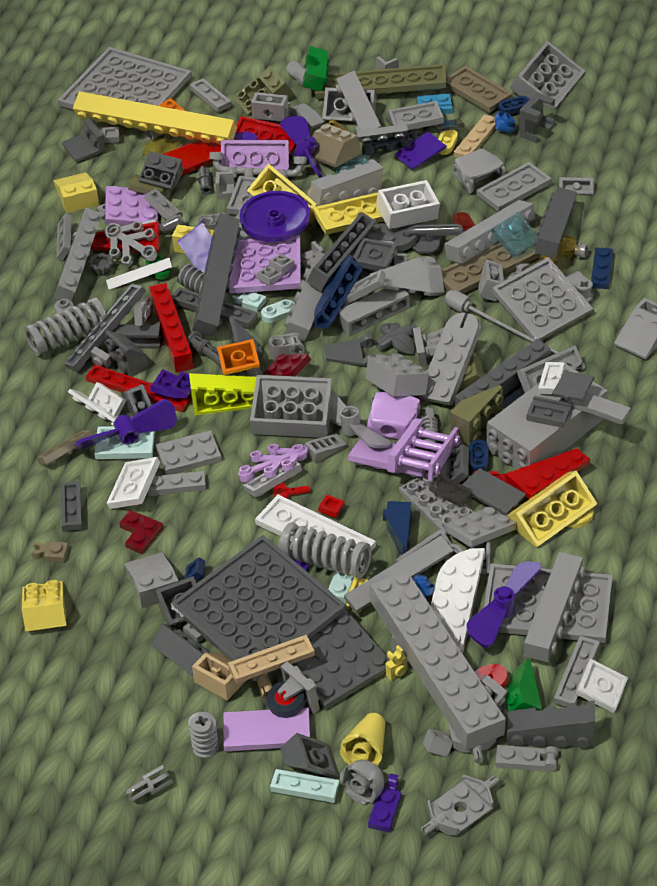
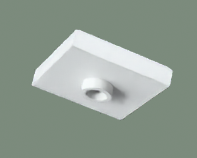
[575,659,628,713]

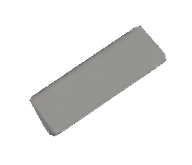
[559,177,594,195]

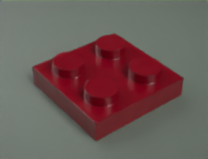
[262,353,311,377]

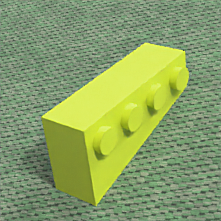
[189,373,256,416]

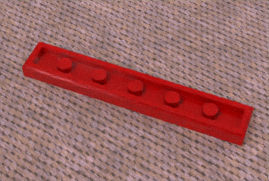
[85,365,192,413]

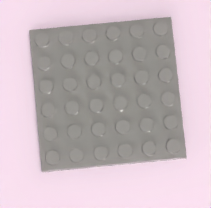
[58,47,192,131]

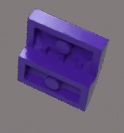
[150,369,191,398]

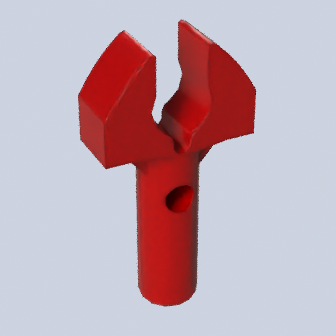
[273,483,311,499]

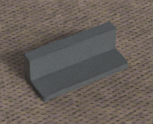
[152,624,212,676]

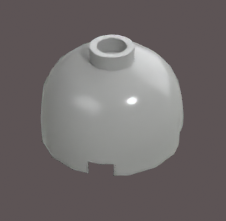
[340,759,384,804]

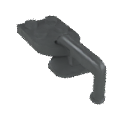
[367,223,464,253]

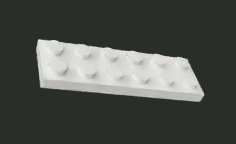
[255,495,376,568]

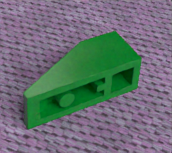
[505,659,542,711]

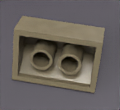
[313,124,362,168]

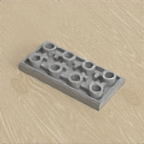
[399,472,474,537]

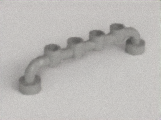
[209,152,308,179]

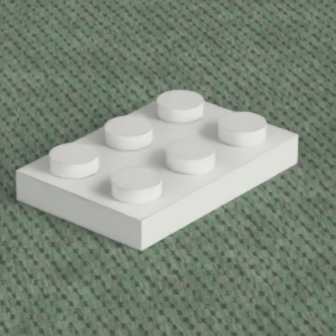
[106,457,160,509]

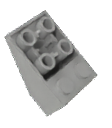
[614,298,657,359]

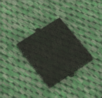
[433,118,465,132]

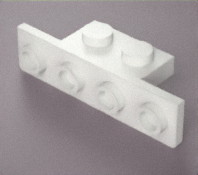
[68,382,127,425]

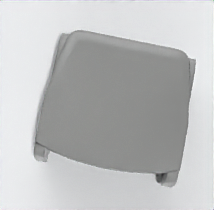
[452,149,505,195]

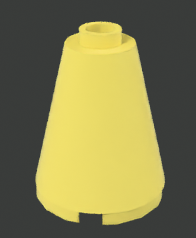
[340,713,385,766]

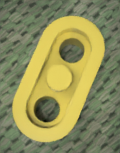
[438,129,458,155]

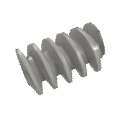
[177,264,204,293]
[188,712,219,758]

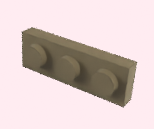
[36,430,92,466]

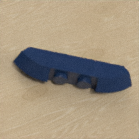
[314,255,363,329]

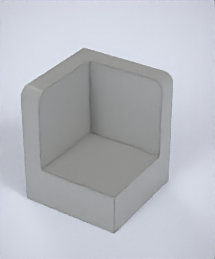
[376,56,399,70]
[216,171,235,199]

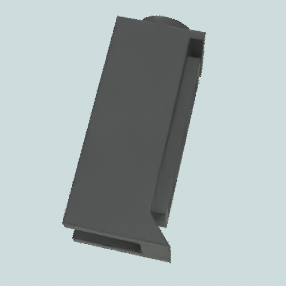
[112,322,162,349]

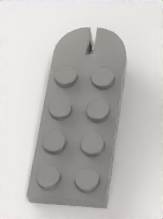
[418,313,481,405]

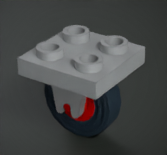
[267,662,320,718]

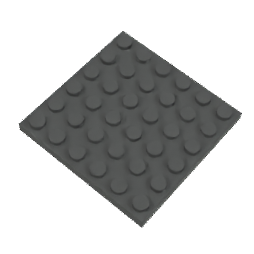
[171,535,346,682]

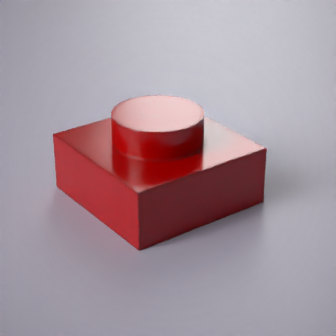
[318,494,345,518]

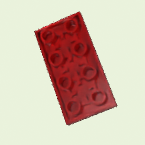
[163,140,221,175]

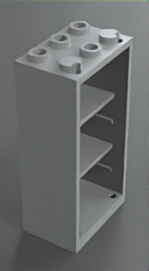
[487,364,608,469]

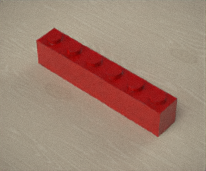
[149,283,193,373]

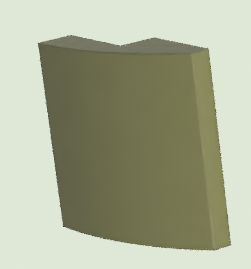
[128,174,167,195]

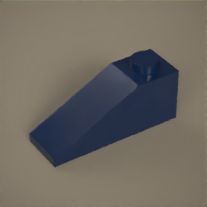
[383,501,412,555]

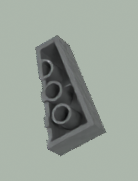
[507,700,595,748]

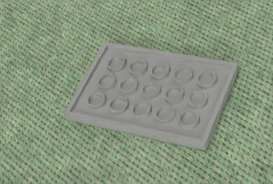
[484,563,613,643]

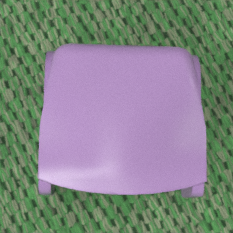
[367,392,420,440]

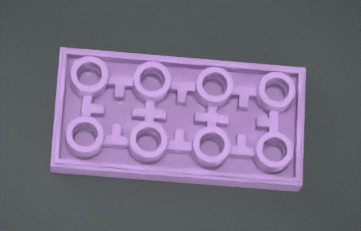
[348,439,434,477]
[224,707,310,751]

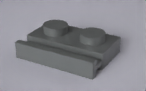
[526,396,572,428]

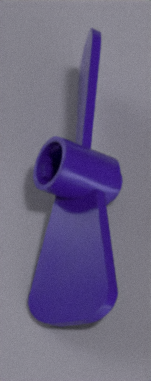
[280,116,325,178]
[75,399,177,450]
[466,562,541,648]

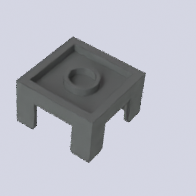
[519,92,555,143]
[354,238,397,278]

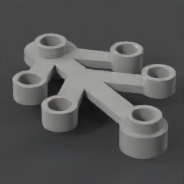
[105,221,157,267]

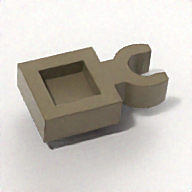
[31,541,69,563]

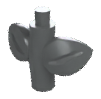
[375,323,417,355]

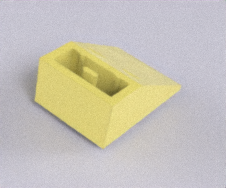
[22,580,66,632]

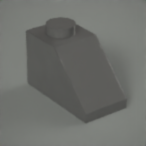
[121,384,152,417]

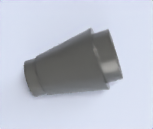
[160,214,185,234]

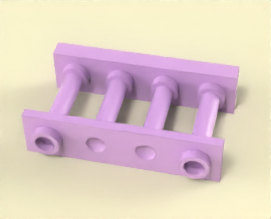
[387,418,460,481]

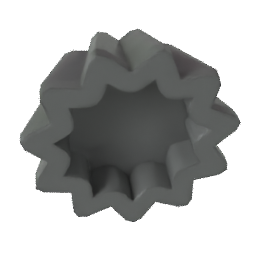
[88,253,113,276]

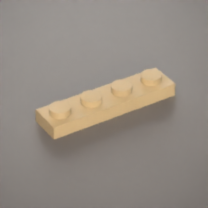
[454,114,496,158]
[228,635,315,684]

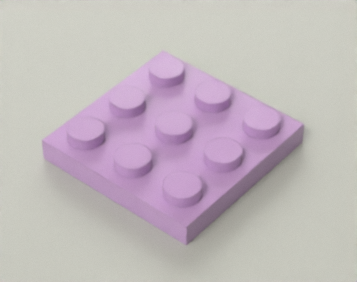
[105,186,157,226]

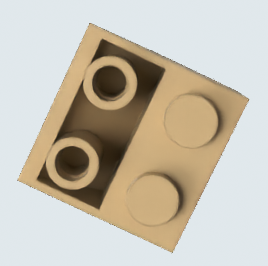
[192,653,246,701]

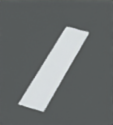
[106,258,172,290]

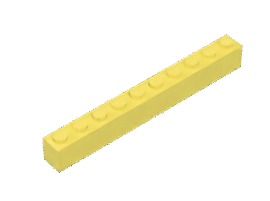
[73,91,237,145]

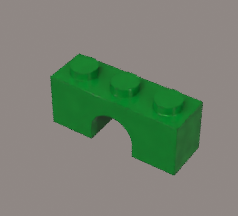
[302,46,330,91]

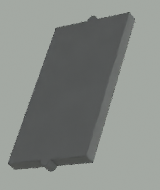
[460,468,526,515]

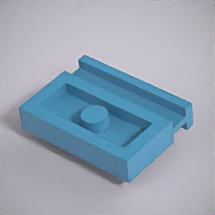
[417,94,453,114]

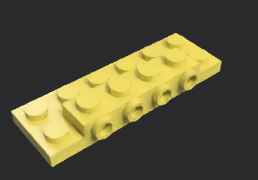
[313,192,384,235]

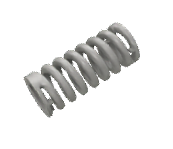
[24,297,106,356]
[279,522,372,579]

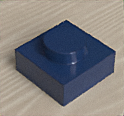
[184,557,205,581]

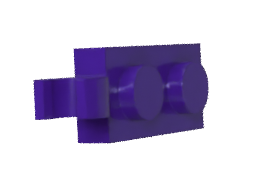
[368,773,401,833]

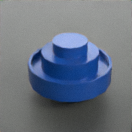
[494,112,516,133]
[412,575,435,598]

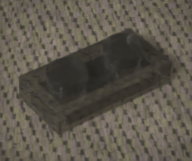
[429,474,473,507]

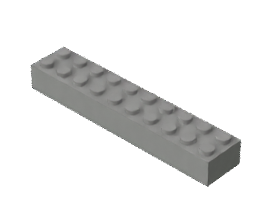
[370,571,506,750]

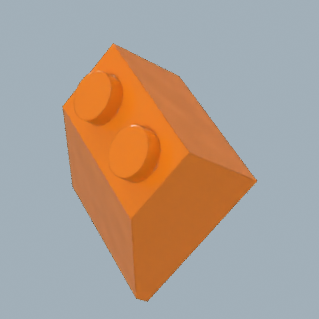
[217,339,260,375]

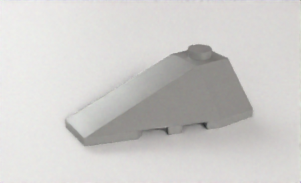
[370,256,445,296]

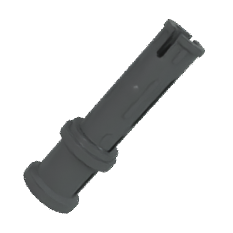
[187,332,221,366]

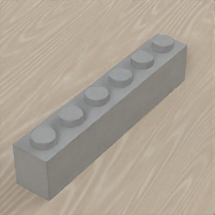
[444,200,536,264]
[53,207,102,301]
[284,251,327,342]
[524,552,585,662]

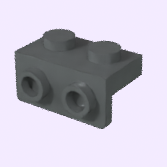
[438,444,469,488]

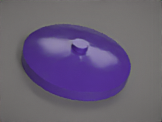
[240,191,310,242]

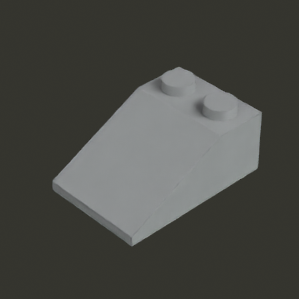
[124,552,178,608]

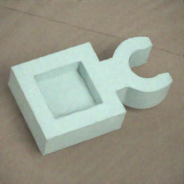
[232,292,267,312]

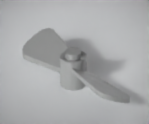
[329,390,391,449]

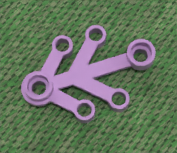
[238,444,308,482]

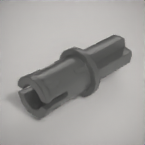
[198,166,212,195]

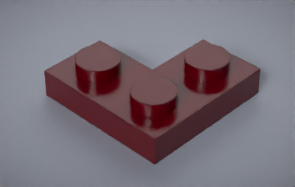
[119,510,163,554]

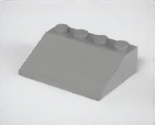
[509,41,585,109]
[250,375,332,438]

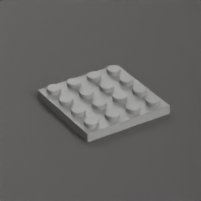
[491,257,593,341]

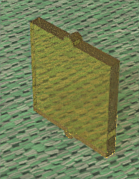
[142,138,179,156]

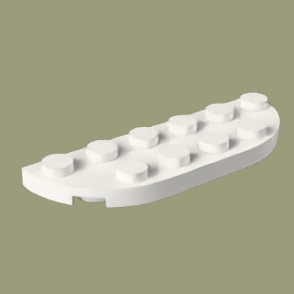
[431,548,485,654]

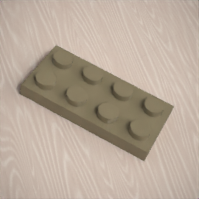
[446,66,513,113]

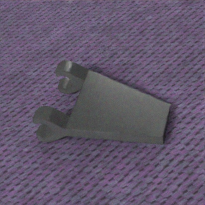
[323,334,376,367]

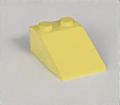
[54,173,99,213]

